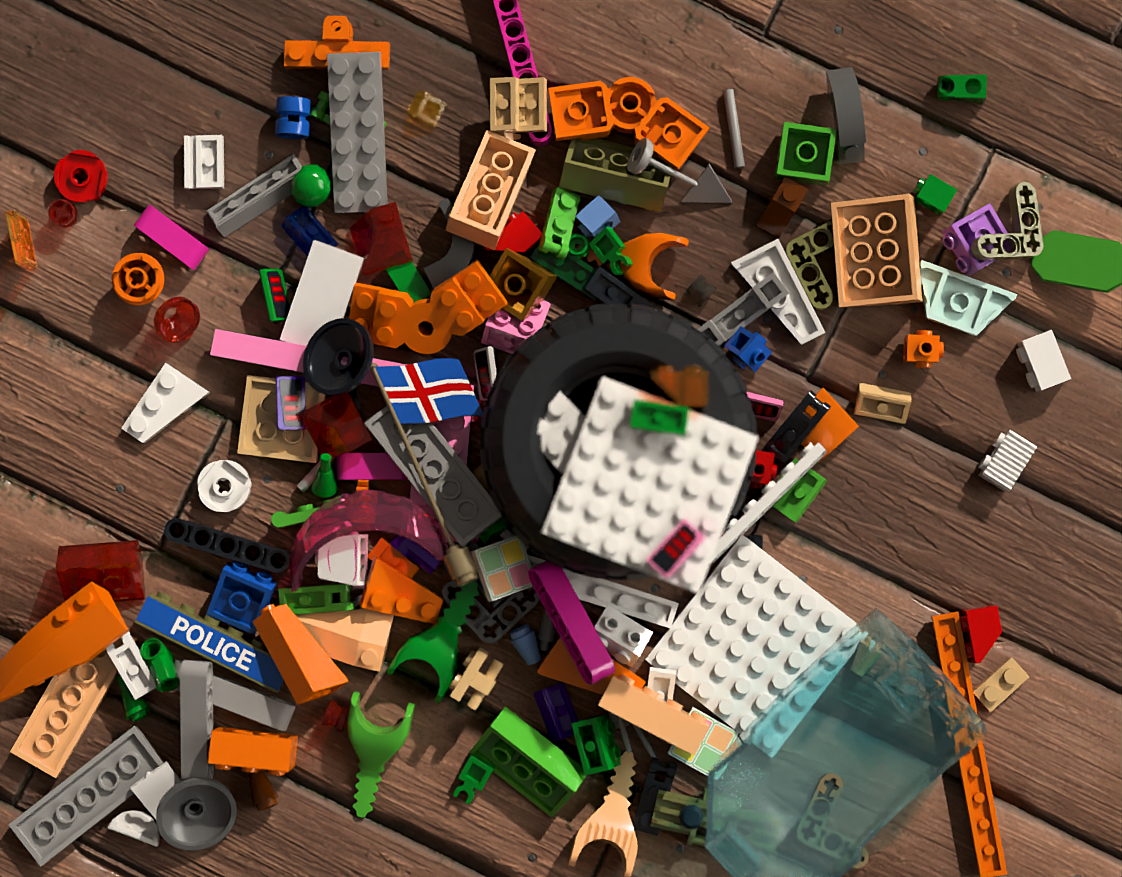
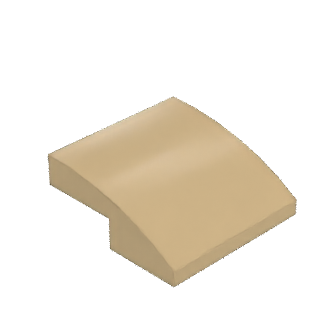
[490,77,547,132]

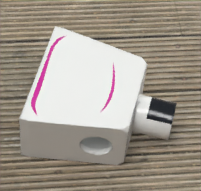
[305,534,368,586]

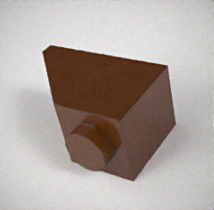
[756,176,808,239]

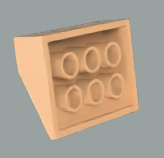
[831,194,923,308]

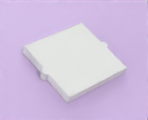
[130,761,182,819]

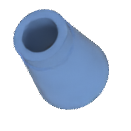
[509,624,542,665]

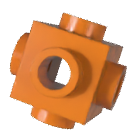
[903,330,944,368]

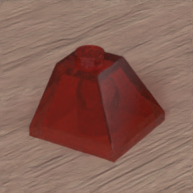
[350,202,413,275]
[299,393,372,458]

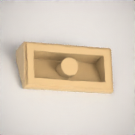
[854,383,911,424]

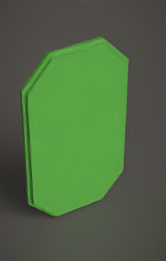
[1030,230,1122,293]

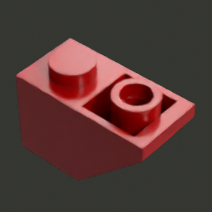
[483,211,542,255]
[960,605,1002,664]

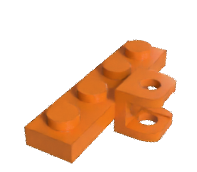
[284,16,390,70]

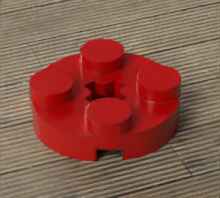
[54,150,108,204]

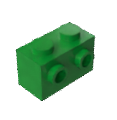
[571,713,621,775]

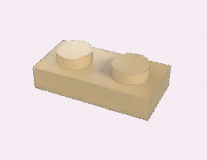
[973,657,1029,712]

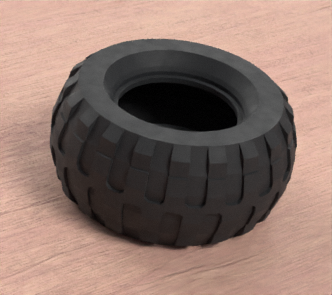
[480,304,757,580]

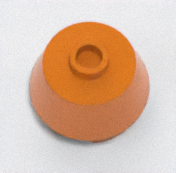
[112,253,164,305]

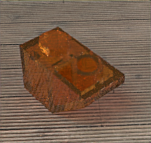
[651,366,708,407]

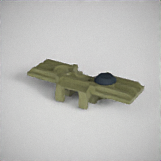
[650,788,784,856]

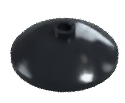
[303,318,374,396]

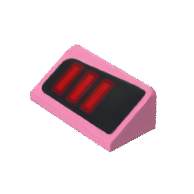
[747,392,784,421]
[646,519,705,579]

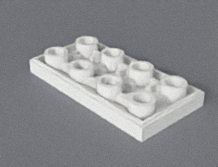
[280,240,364,346]

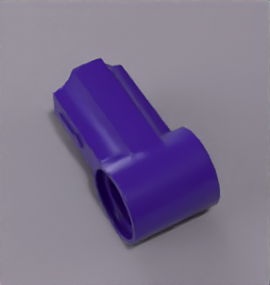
[390,523,444,574]

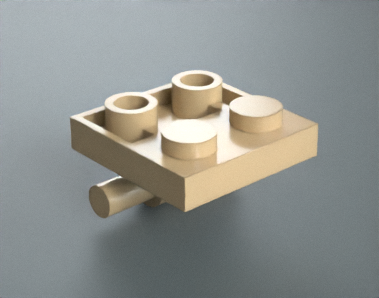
[449,647,504,710]

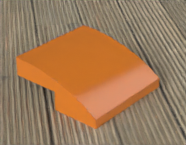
[801,388,859,463]

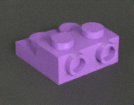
[941,203,1012,277]

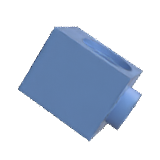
[576,195,621,239]

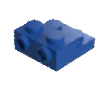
[206,561,277,635]

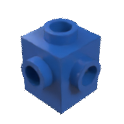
[724,326,772,372]

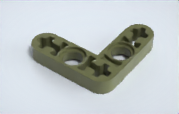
[971,182,1043,261]
[785,221,834,310]

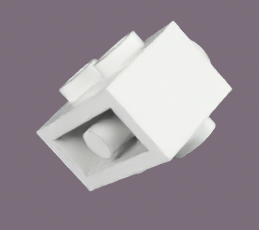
[594,605,653,667]

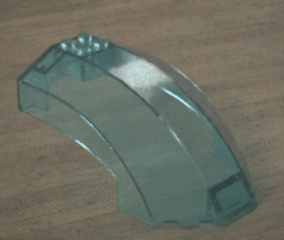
[705,608,986,877]

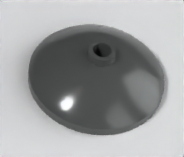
[156,778,237,850]

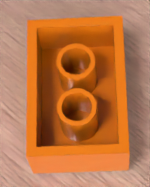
[208,726,298,776]

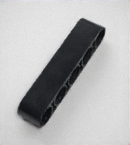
[164,518,293,573]

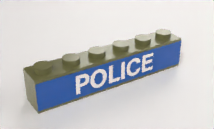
[135,591,285,693]

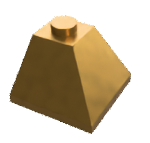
[490,248,558,321]

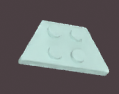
[920,260,1017,336]

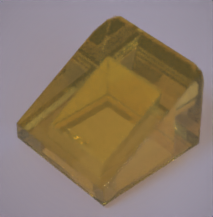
[408,91,447,127]

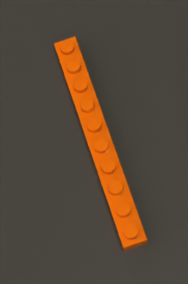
[931,611,1007,877]

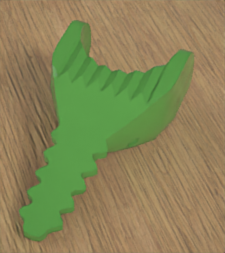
[347,691,415,818]

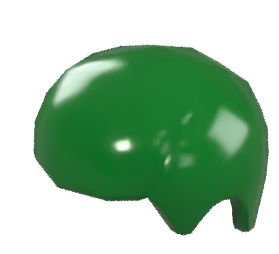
[291,165,331,208]

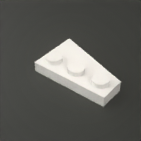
[121,363,210,443]

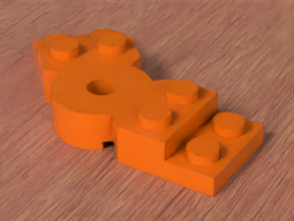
[548,77,710,171]
[349,260,508,354]

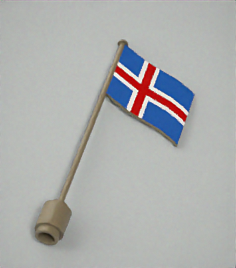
[369,358,483,587]

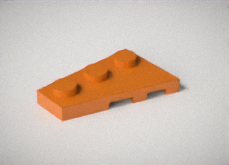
[359,555,443,624]

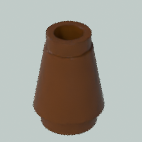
[249,770,278,811]

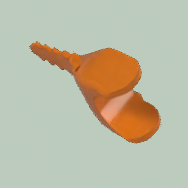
[575,233,689,301]

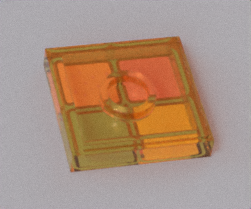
[5,210,37,270]

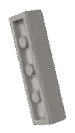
[207,154,302,237]

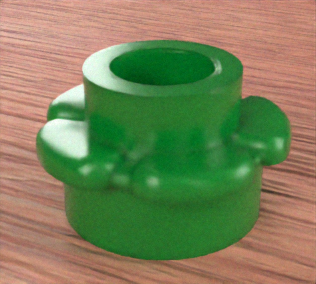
[568,233,590,259]

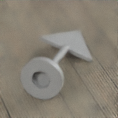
[627,138,732,203]

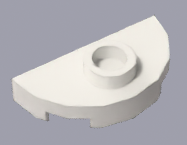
[108,810,160,847]

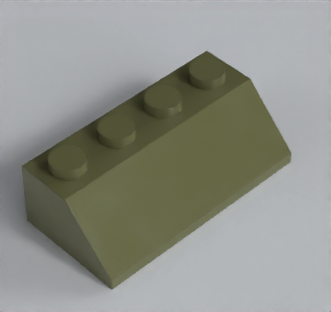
[559,138,672,212]

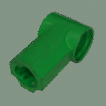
[140,638,180,692]

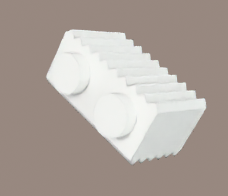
[978,430,1037,492]

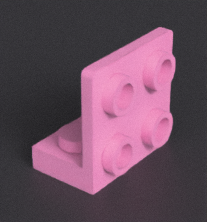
[481,301,550,354]

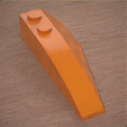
[0,581,129,703]

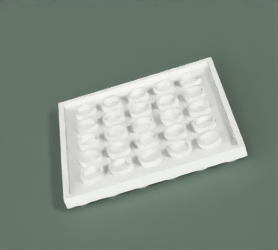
[542,377,758,593]
[645,534,867,757]

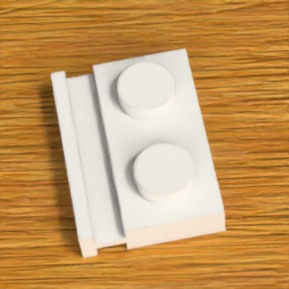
[184,135,224,189]

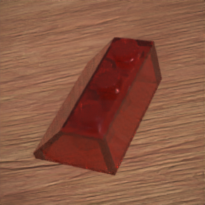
[55,540,145,602]

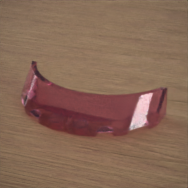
[290,490,448,592]

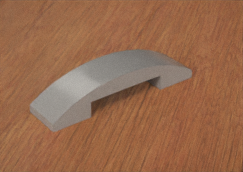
[697,272,789,346]

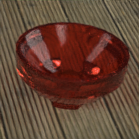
[153,296,200,343]

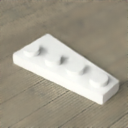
[731,239,825,345]

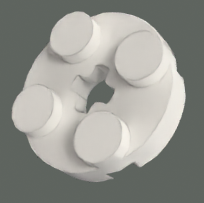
[197,460,252,512]

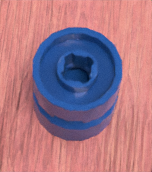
[275,96,311,139]

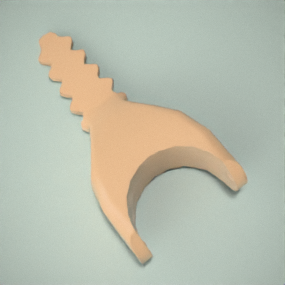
[568,751,638,877]

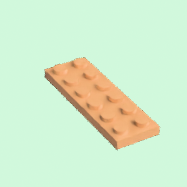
[10,635,137,778]

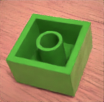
[774,122,837,186]

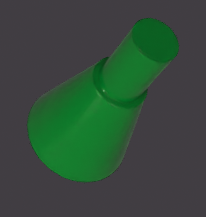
[311,453,338,498]
[116,675,150,722]

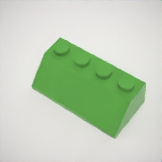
[469,707,587,817]

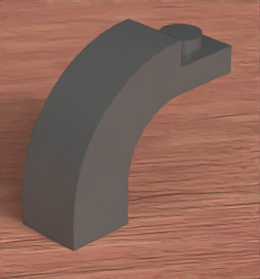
[826,67,866,165]
[424,198,475,288]

